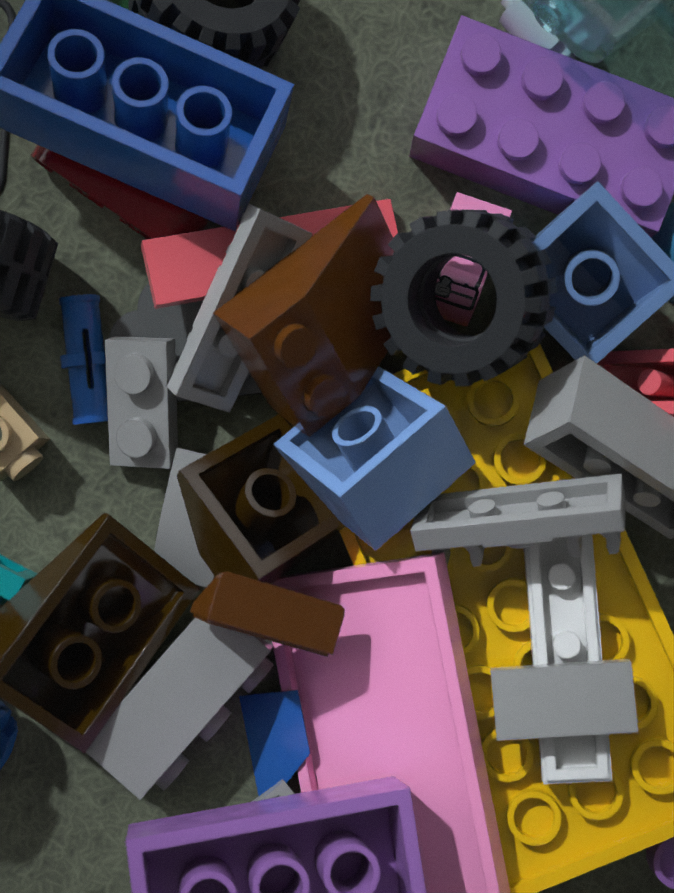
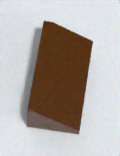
[190,572,345,657]

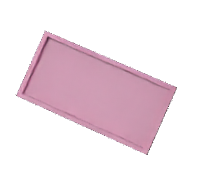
[271,552,511,893]

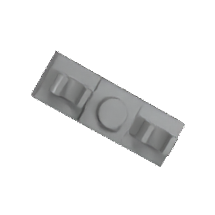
[167,204,312,413]
[410,473,625,567]

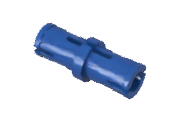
[59,294,108,425]

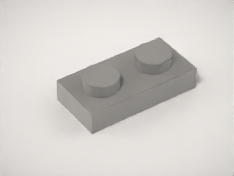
[105,336,178,469]

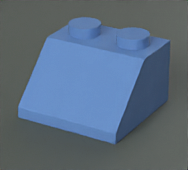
[532,181,674,364]
[274,366,476,551]

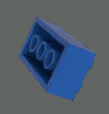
[0,0,294,231]

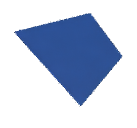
[239,690,310,796]

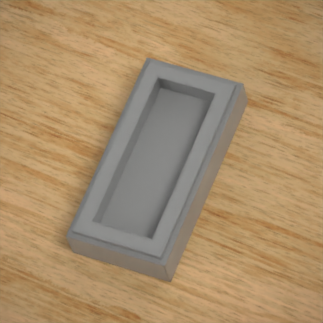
[490,659,638,741]

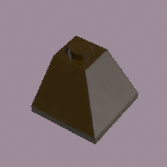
[176,414,345,584]

